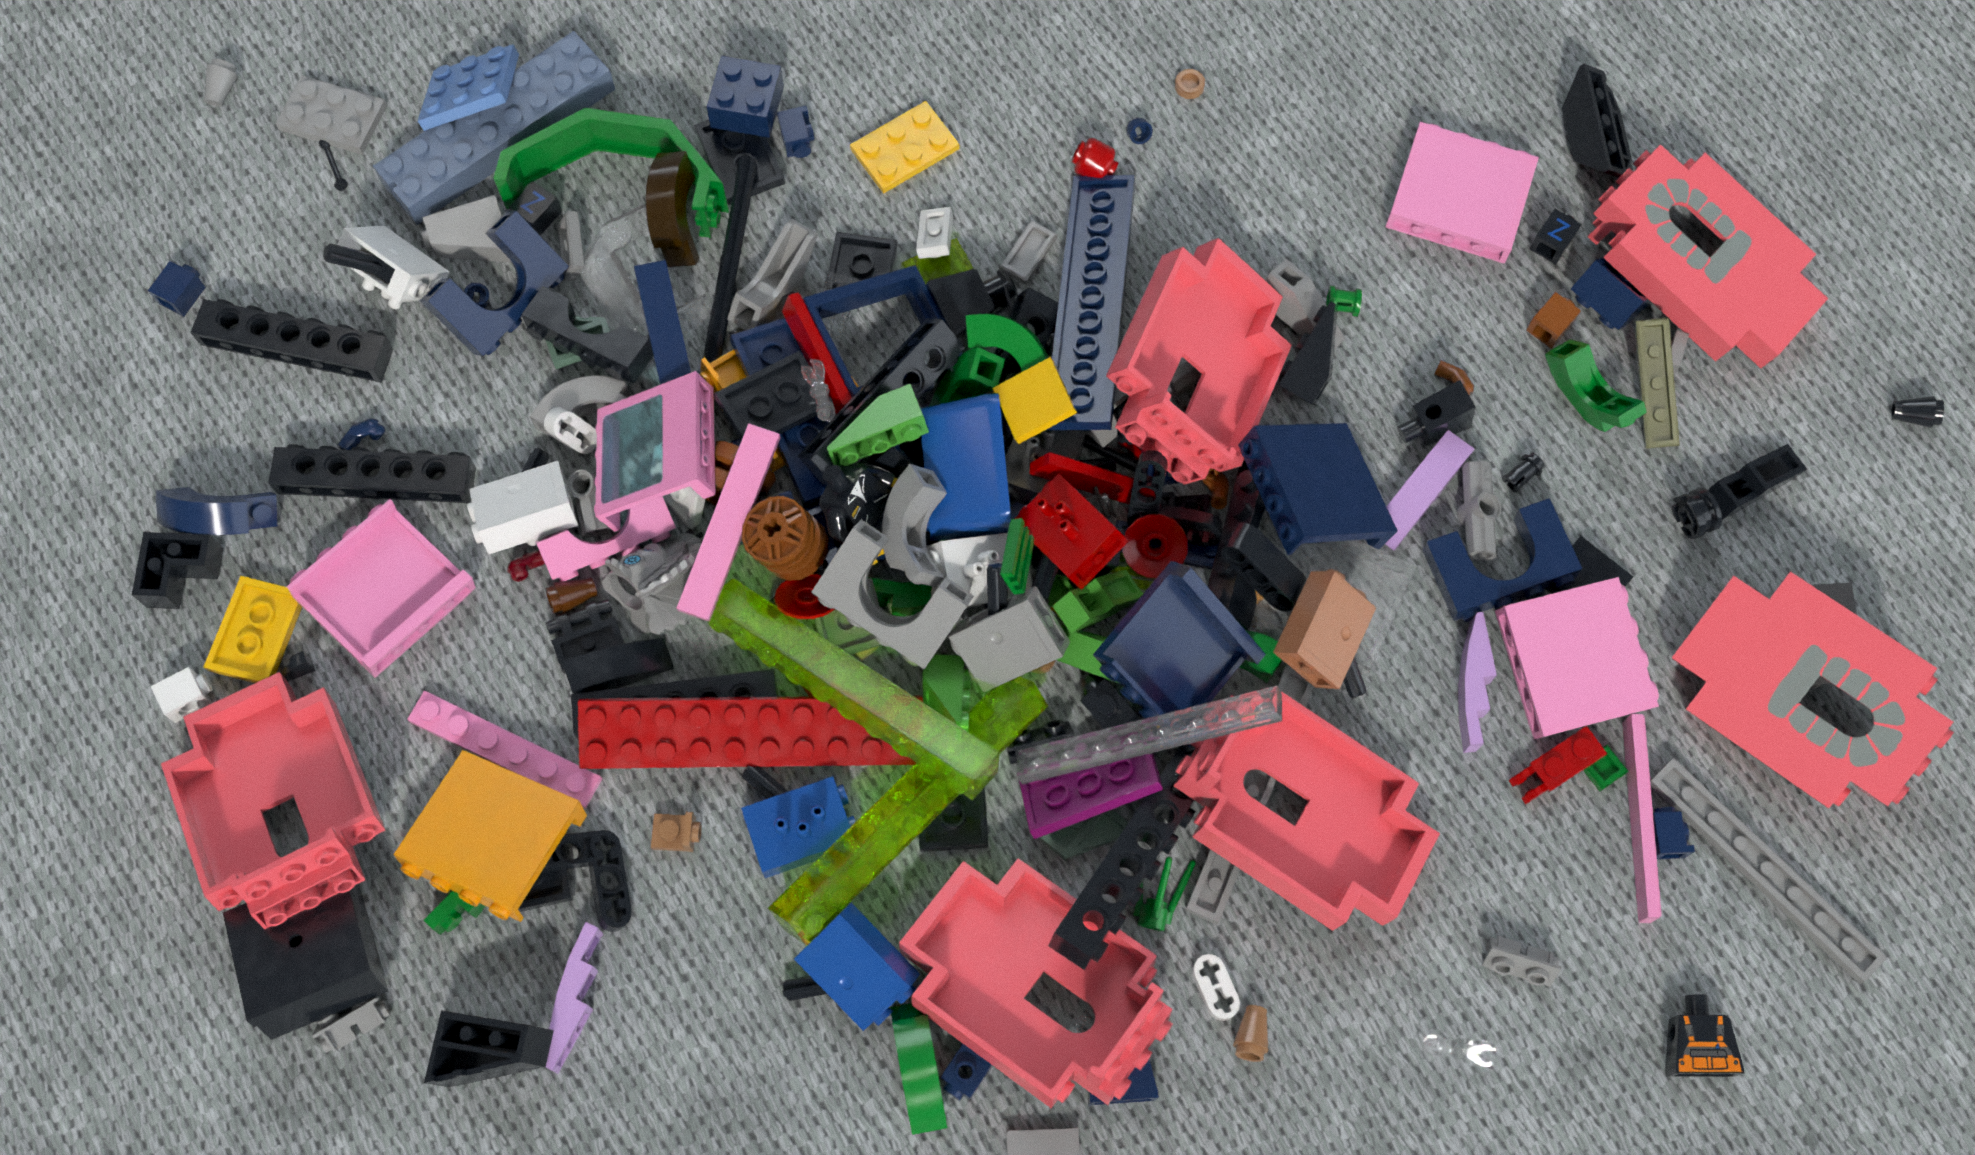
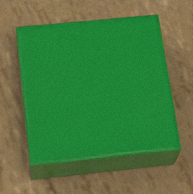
[1583,745,1629,792]

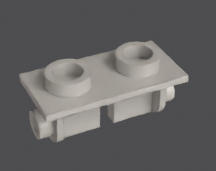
[1482,935,1561,987]
[312,995,391,1053]

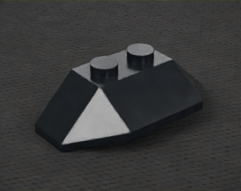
[1562,64,1633,178]

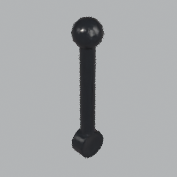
[319,140,348,191]

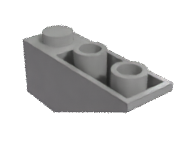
[1265,259,1345,350]

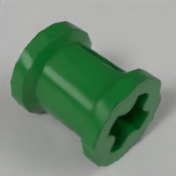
[1326,285,1362,317]

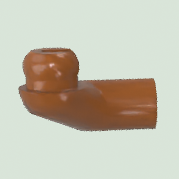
[1434,360,1474,396]
[1202,468,1229,509]

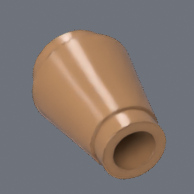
[1233,1005,1268,1062]

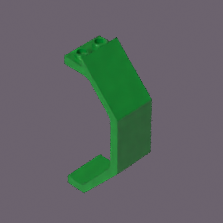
[493,108,729,238]

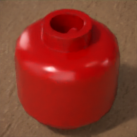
[1071,138,1119,178]

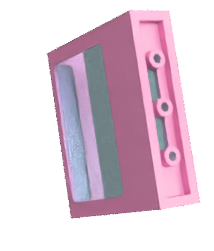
[594,371,715,532]

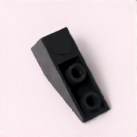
[1279,301,1338,405]

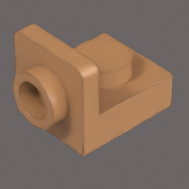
[651,811,702,852]

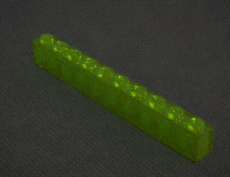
[707,578,1000,800]
[768,676,1048,946]

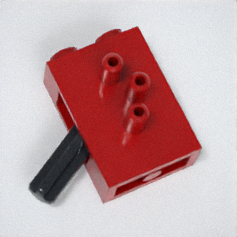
[1014,473,1129,602]

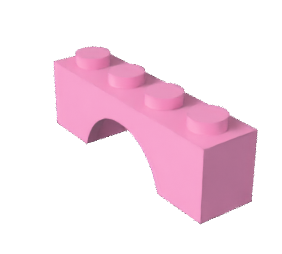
[535,496,676,582]

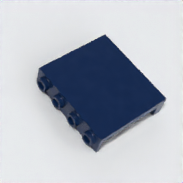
[1238,423,1398,555]
[1093,561,1266,748]

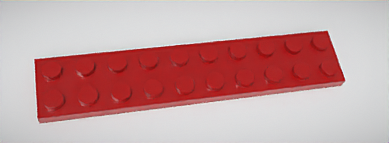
[578,695,923,769]

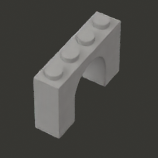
[811,519,974,669]

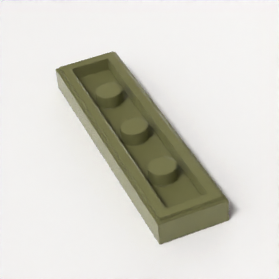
[1634,318,1680,449]

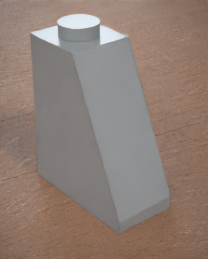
[421,195,512,263]

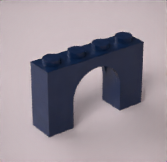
[419,211,569,356]
[1423,498,1582,622]

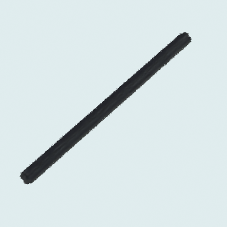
[702,156,757,395]

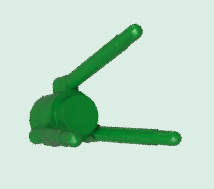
[1133,856,1196,932]

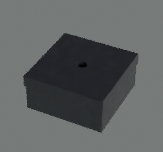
[222,884,388,1040]

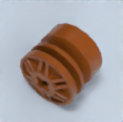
[742,496,829,581]

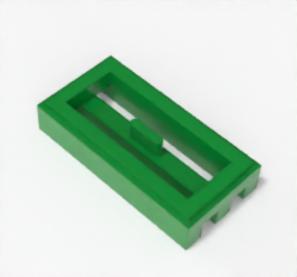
[1000,518,1034,594]

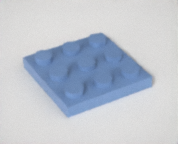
[418,44,519,131]

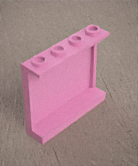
[1386,122,1539,264]
[286,499,476,678]
[1495,577,1659,739]

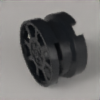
[1672,487,1722,539]

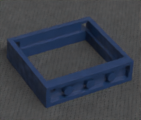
[803,265,963,397]

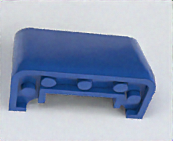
[921,393,1011,541]

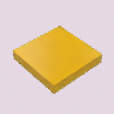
[993,357,1077,444]

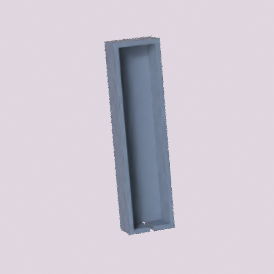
[373,31,615,225]

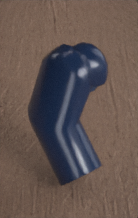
[337,418,386,450]

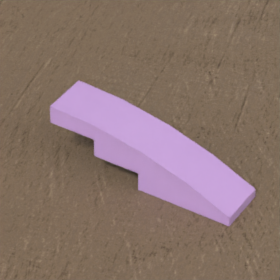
[1385,430,1475,551]
[1458,612,1497,753]
[546,922,603,1074]

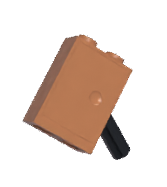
[1273,569,1376,698]

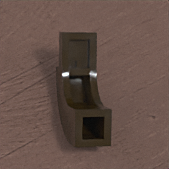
[646,151,699,267]

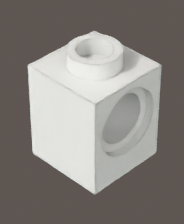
[151,667,213,723]

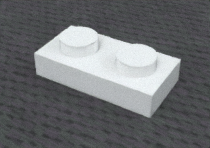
[916,207,953,259]

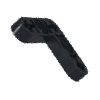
[1127,450,1223,546]
[542,830,632,932]

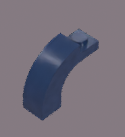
[155,487,278,535]

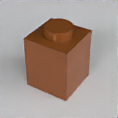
[1526,292,1581,349]

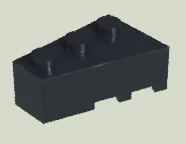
[424,1010,554,1087]

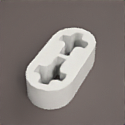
[544,407,597,454]
[1192,954,1240,1021]

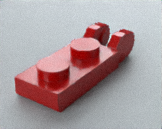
[1509,726,1607,805]

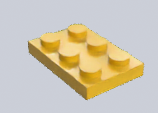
[850,101,960,194]
[203,576,302,683]

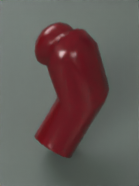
[507,549,545,582]

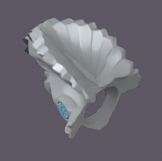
[601,529,704,635]

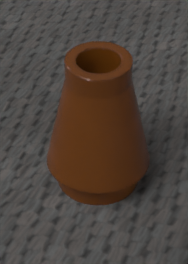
[545,577,598,613]

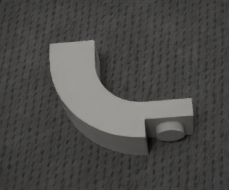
[530,376,651,441]
[882,464,947,587]

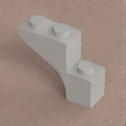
[727,219,818,330]

